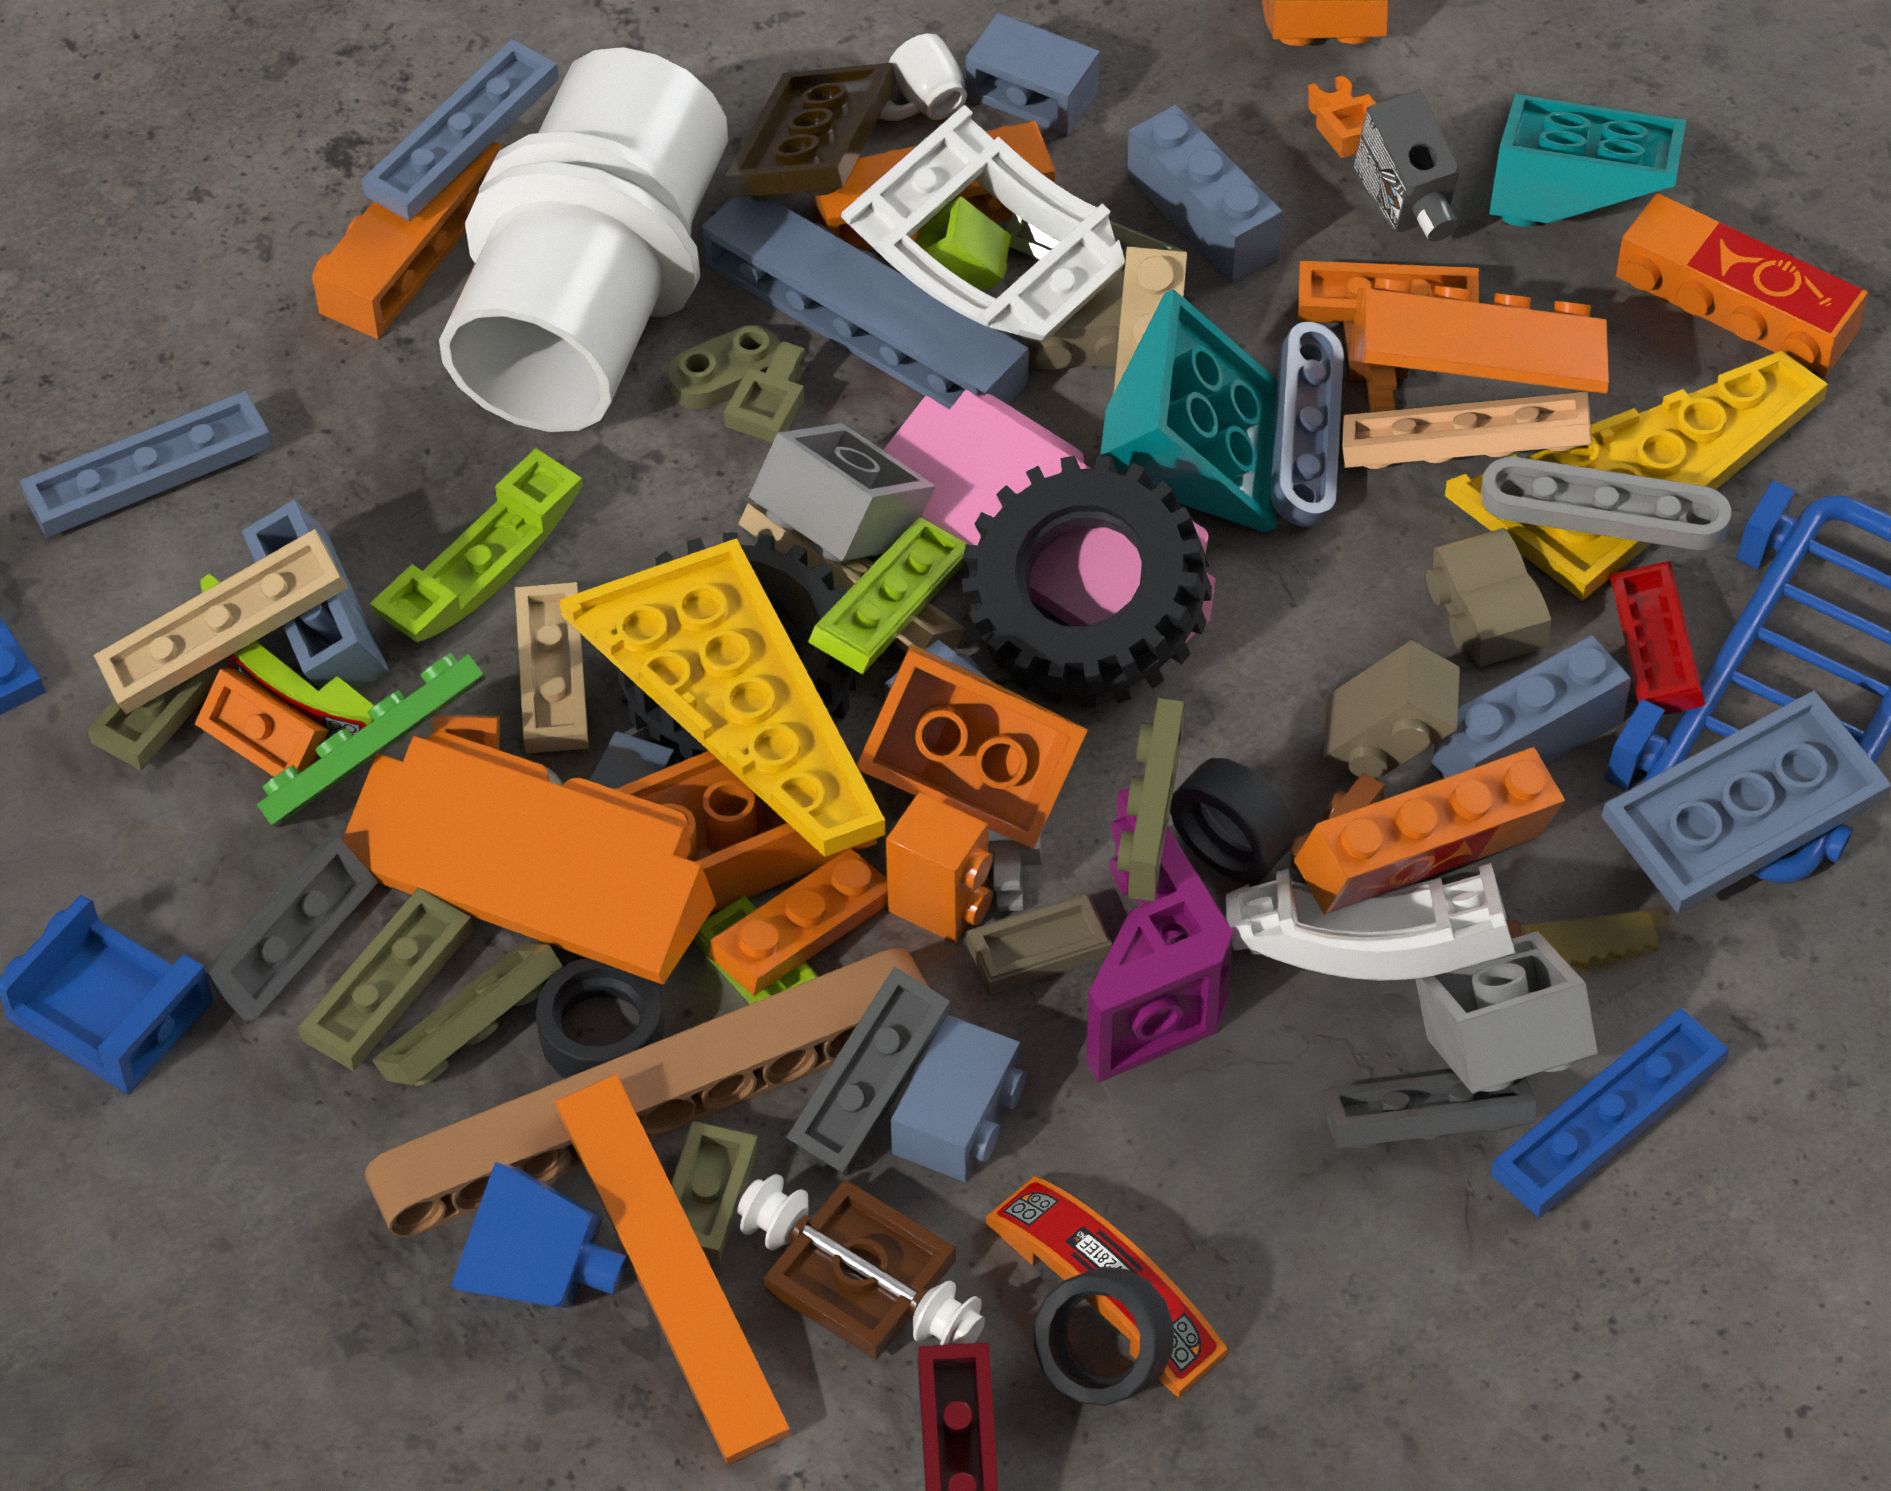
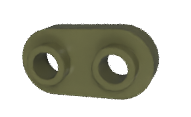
[668,326,781,409]

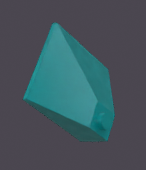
[1489,94,1687,227]
[1100,289,1277,533]

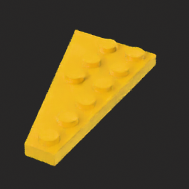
[1445,351,1828,601]

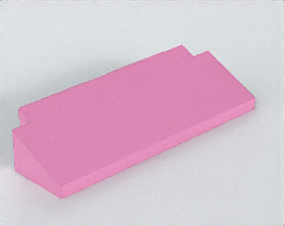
[883,389,1216,643]

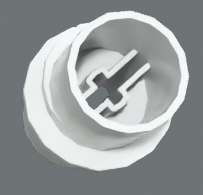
[439,47,728,432]

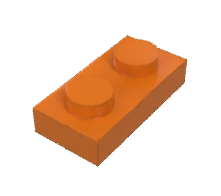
[195,669,329,777]

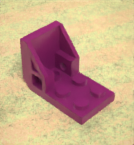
[1086,787,1233,1083]

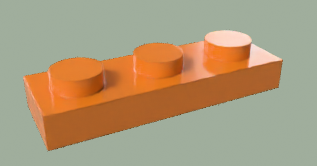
[1298,261,1479,323]
[708,848,888,996]

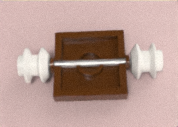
[737,1174,985,1360]

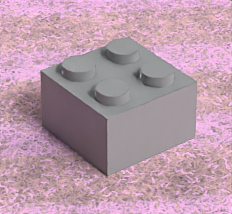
[748,423,936,563]
[1415,931,1598,1093]

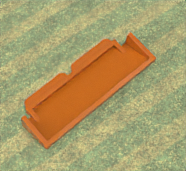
[342,732,716,985]

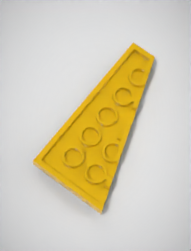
[559,538,886,857]

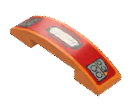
[986,1176,1228,1398]

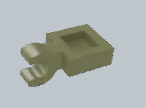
[723,341,807,443]

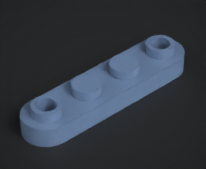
[1270,322,1344,527]

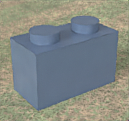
[965,12,1100,136]
[891,1015,1027,1183]

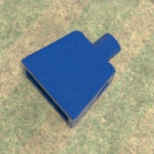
[451,1162,628,1308]

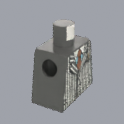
[1352,89,1459,241]

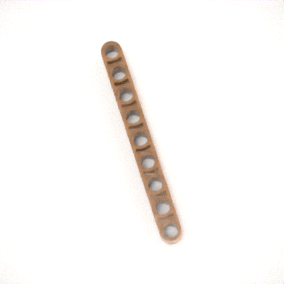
[364,948,928,1237]

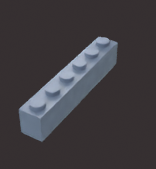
[701,196,1029,410]

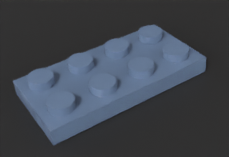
[1601,690,1891,914]

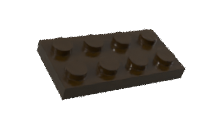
[725,63,897,201]

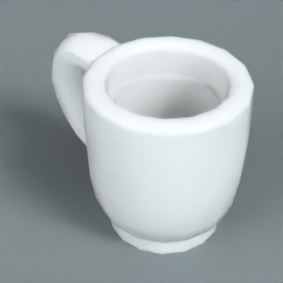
[879,33,967,121]

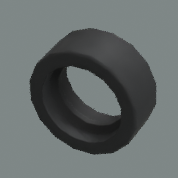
[1170,758,1297,882]
[536,958,665,1078]
[1033,1267,1174,1406]

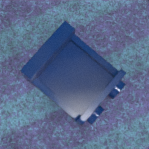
[0,895,213,1095]

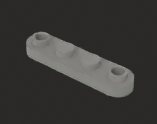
[1481,457,1731,550]

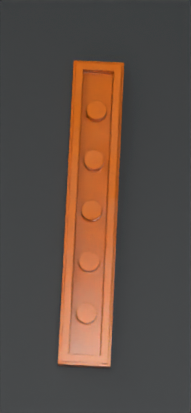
[555,1073,791,1465]

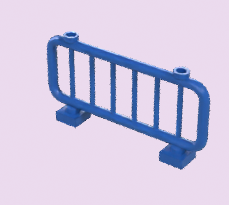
[1604,480,1891,883]

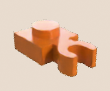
[1308,76,1377,158]

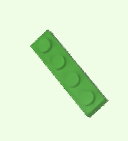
[257,653,486,828]

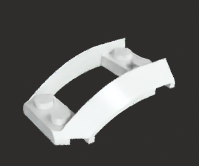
[841,105,1125,342]
[1226,863,1516,981]

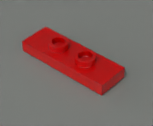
[1610,560,1705,716]

